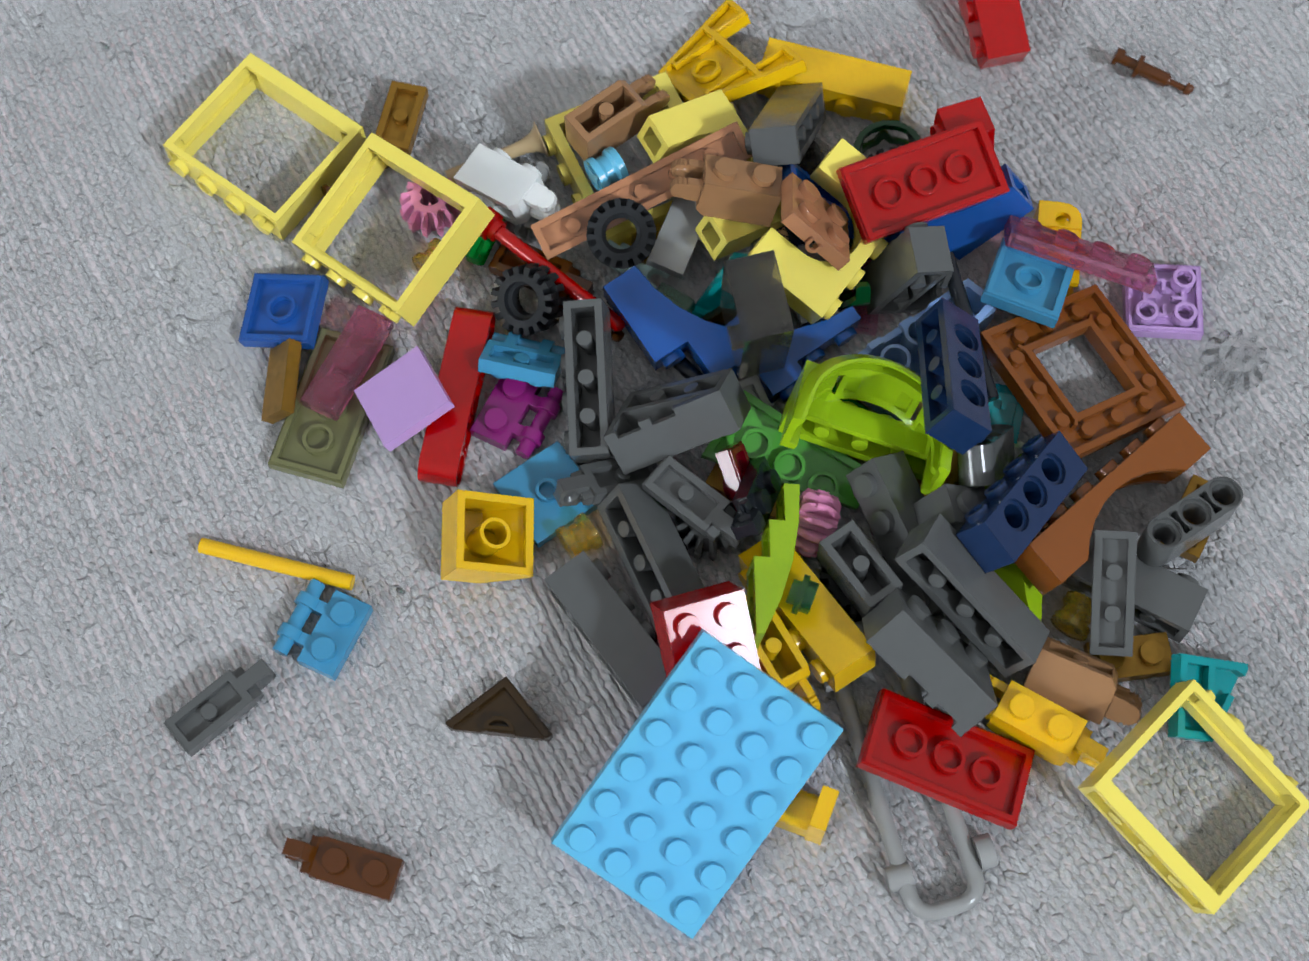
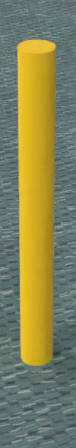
[198,537,355,591]

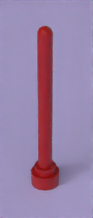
[480,206,625,332]

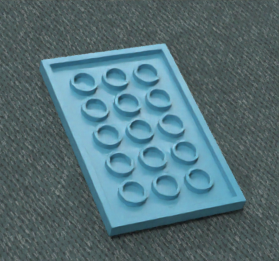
[551,628,844,939]

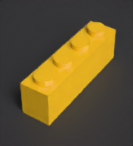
[757,37,912,123]
[738,541,876,693]

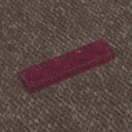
[1004,215,1157,294]

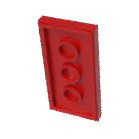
[836,118,1010,245]
[856,688,1035,830]

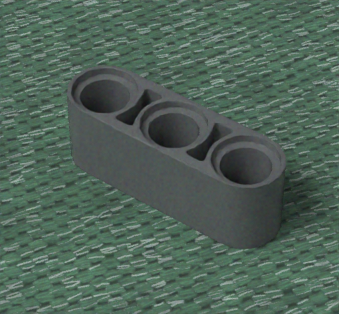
[957,424,1015,487]
[1137,476,1243,567]

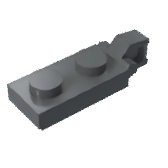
[642,455,746,549]
[553,458,658,507]
[164,659,277,757]

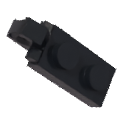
[730,456,781,541]

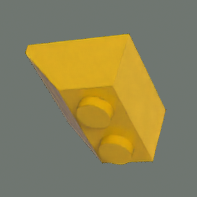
[440,489,534,583]

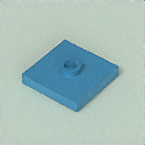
[980,238,1076,329]
[493,441,599,548]

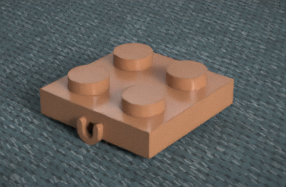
[781,172,850,271]

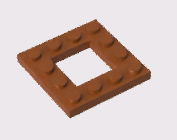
[980,284,1186,459]

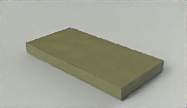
[268,327,395,489]

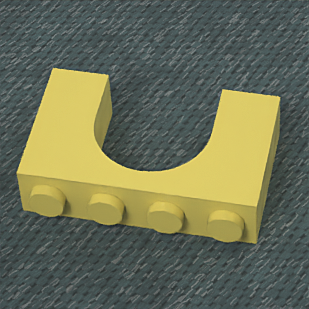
[637,89,784,261]
[740,138,889,324]

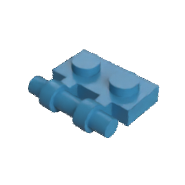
[478,332,565,388]
[272,578,374,681]

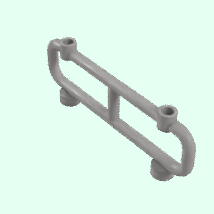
[822,620,998,921]

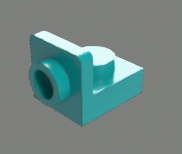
[988,383,1024,444]

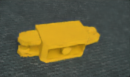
[745,594,821,711]
[984,674,1109,768]

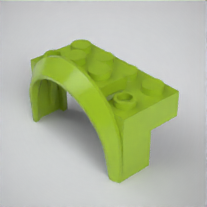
[778,354,954,495]

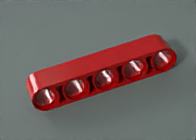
[417,306,496,487]

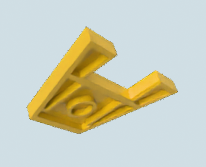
[658,0,808,102]

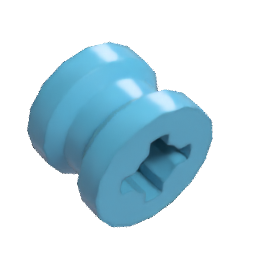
[583,146,629,191]

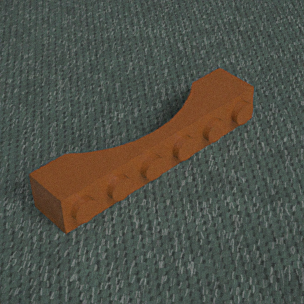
[1014,412,1211,596]

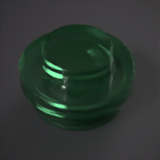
[786,574,819,615]

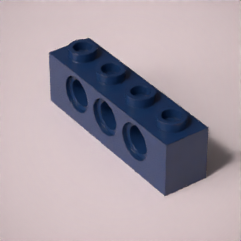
[915,297,992,455]
[956,431,1088,574]

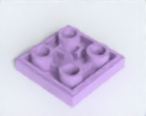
[1121,262,1204,340]
[354,346,455,452]

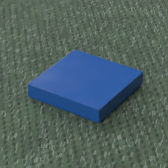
[238,273,329,349]

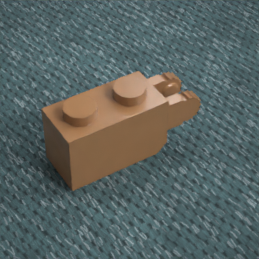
[564,74,670,160]
[670,154,782,227]
[1023,637,1142,726]

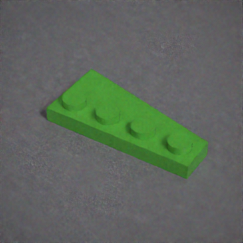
[701,390,861,510]

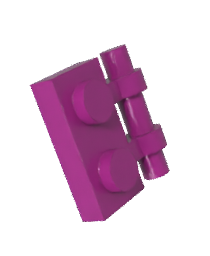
[470,378,564,459]

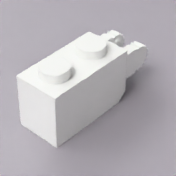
[453,143,562,225]

